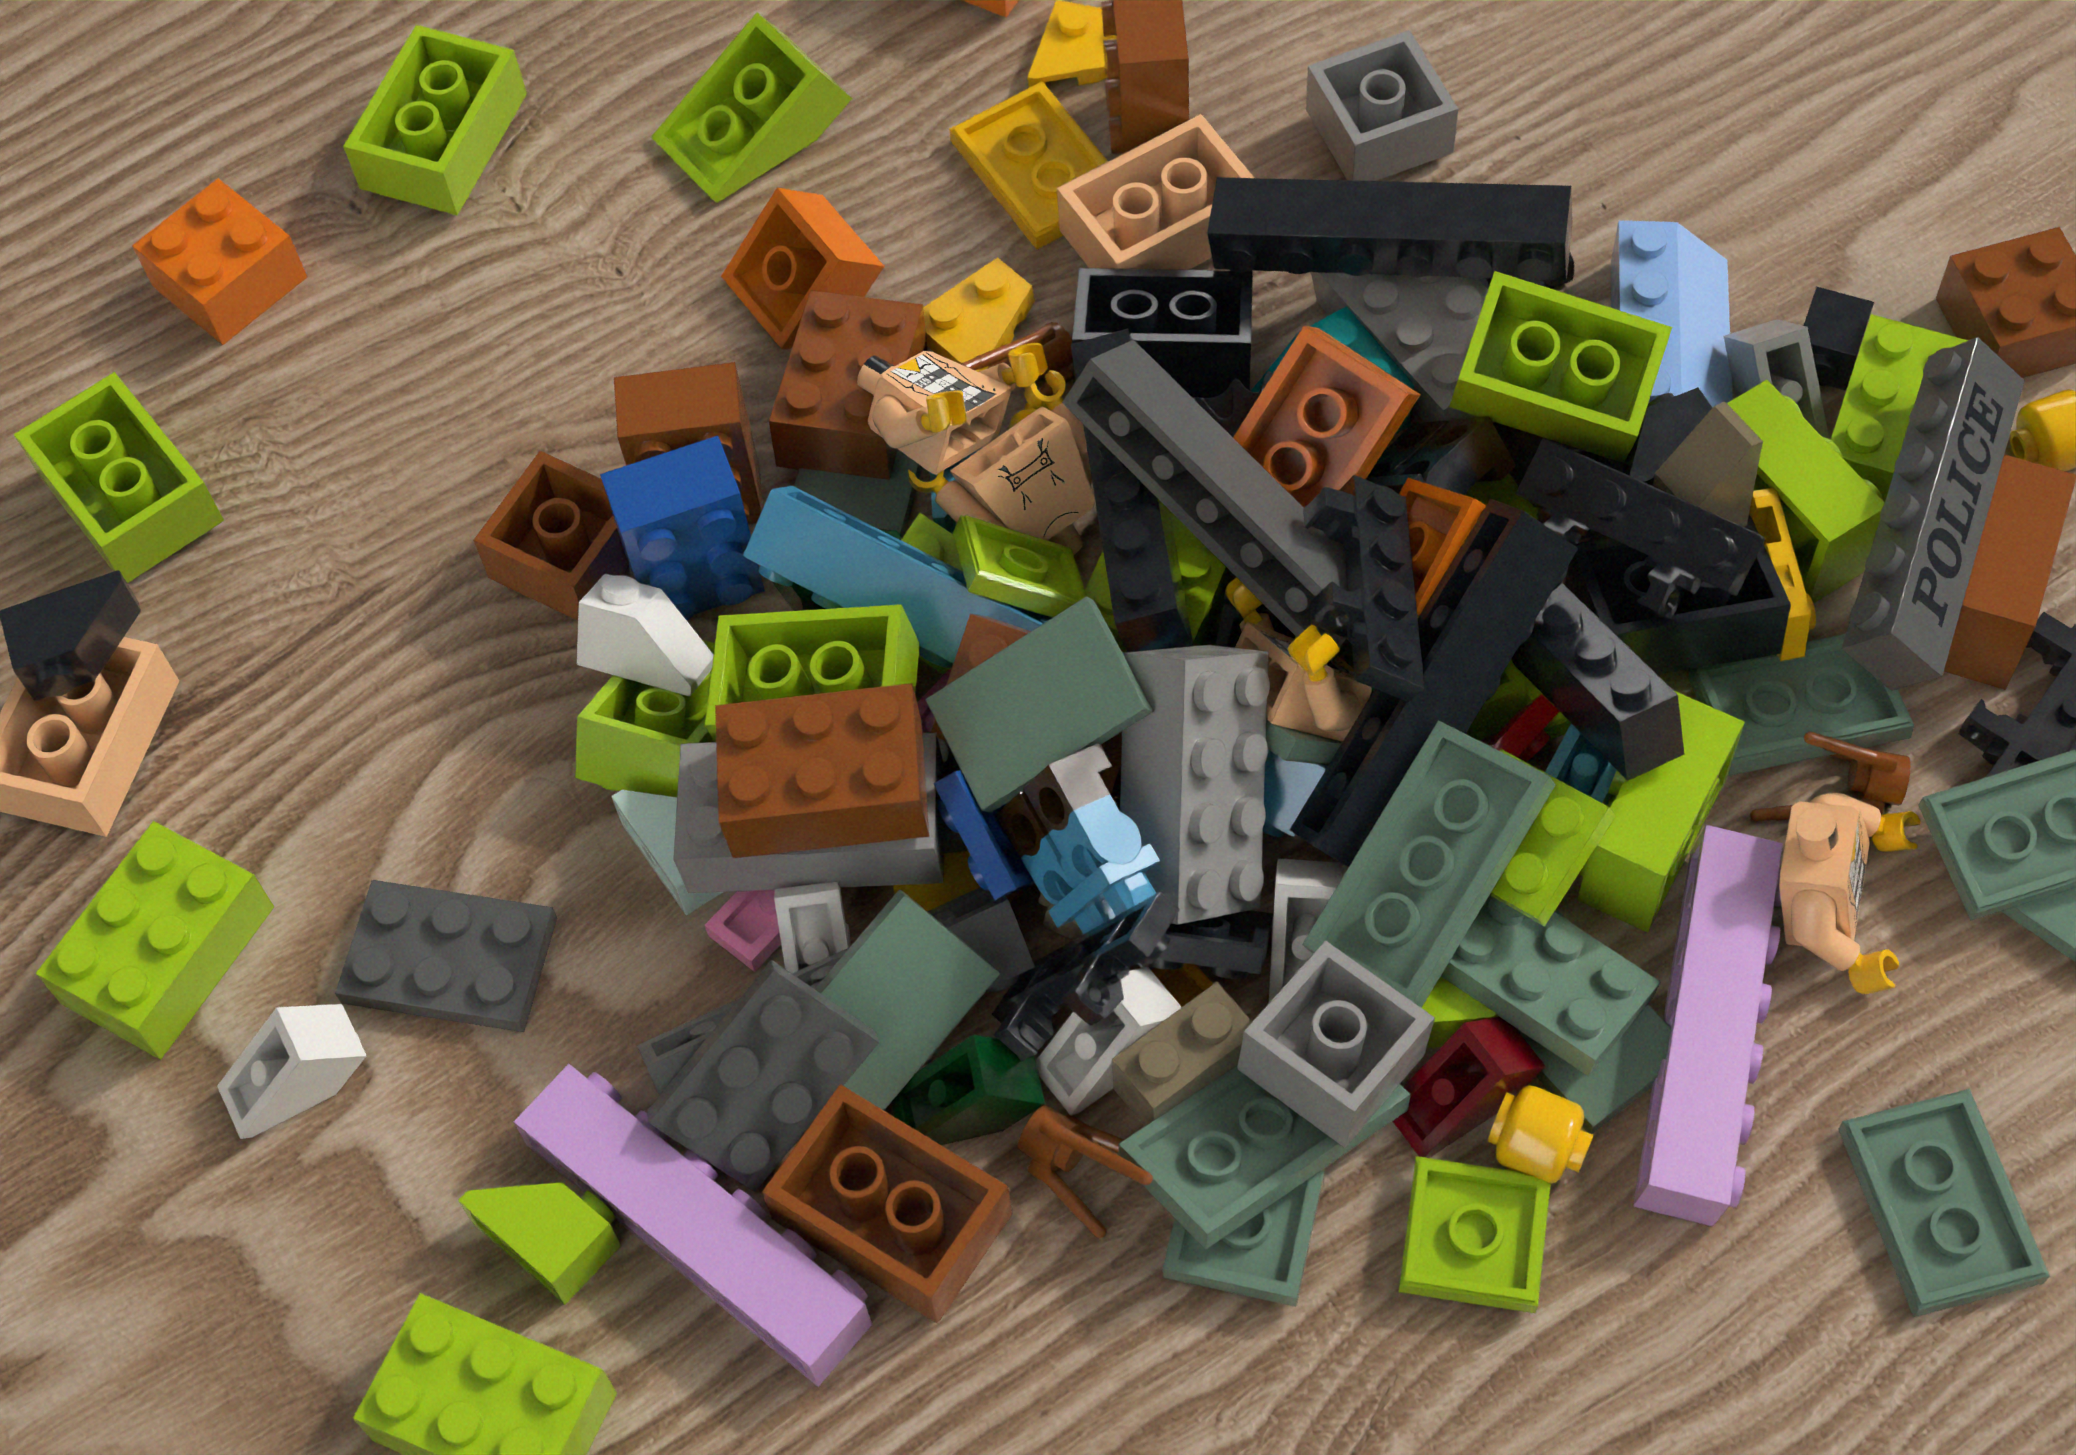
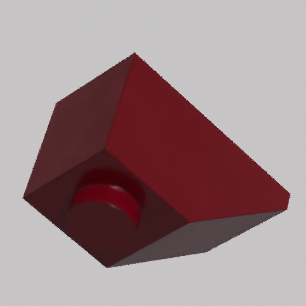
[1392,1017,1546,1158]

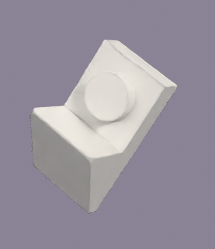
[774,881,851,974]

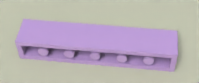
[1633,825,1783,1227]
[514,1064,872,1387]

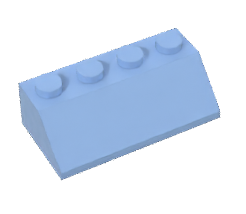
[1611,220,1733,407]

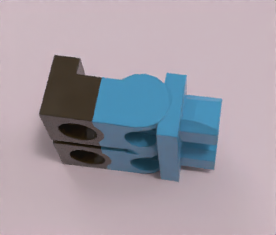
[995,743,1160,934]

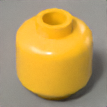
[2010,389,2076,472]
[1487,1085,1593,1184]

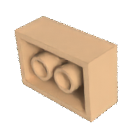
[1057,114,1254,270]
[0,637,179,837]

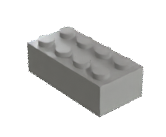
[1311,272,1493,423]
[1120,645,1270,924]
[673,733,945,893]

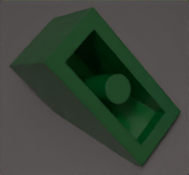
[891,1034,1045,1145]

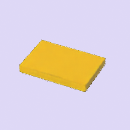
[949,81,1108,250]

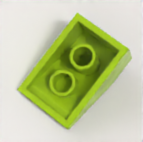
[651,12,853,203]
[575,640,715,797]

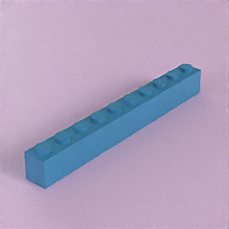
[743,486,1328,837]

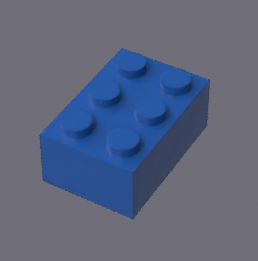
[600,436,765,620]

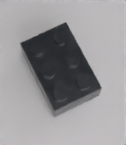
[1072,268,1253,398]
[1565,514,1791,675]

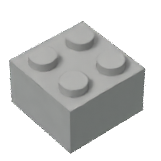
[1306,30,1458,181]
[1237,940,1435,1148]

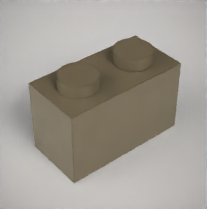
[1112,982,1252,1126]

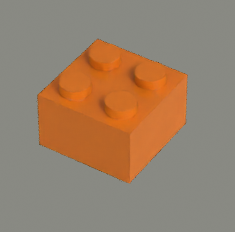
[132,178,307,345]

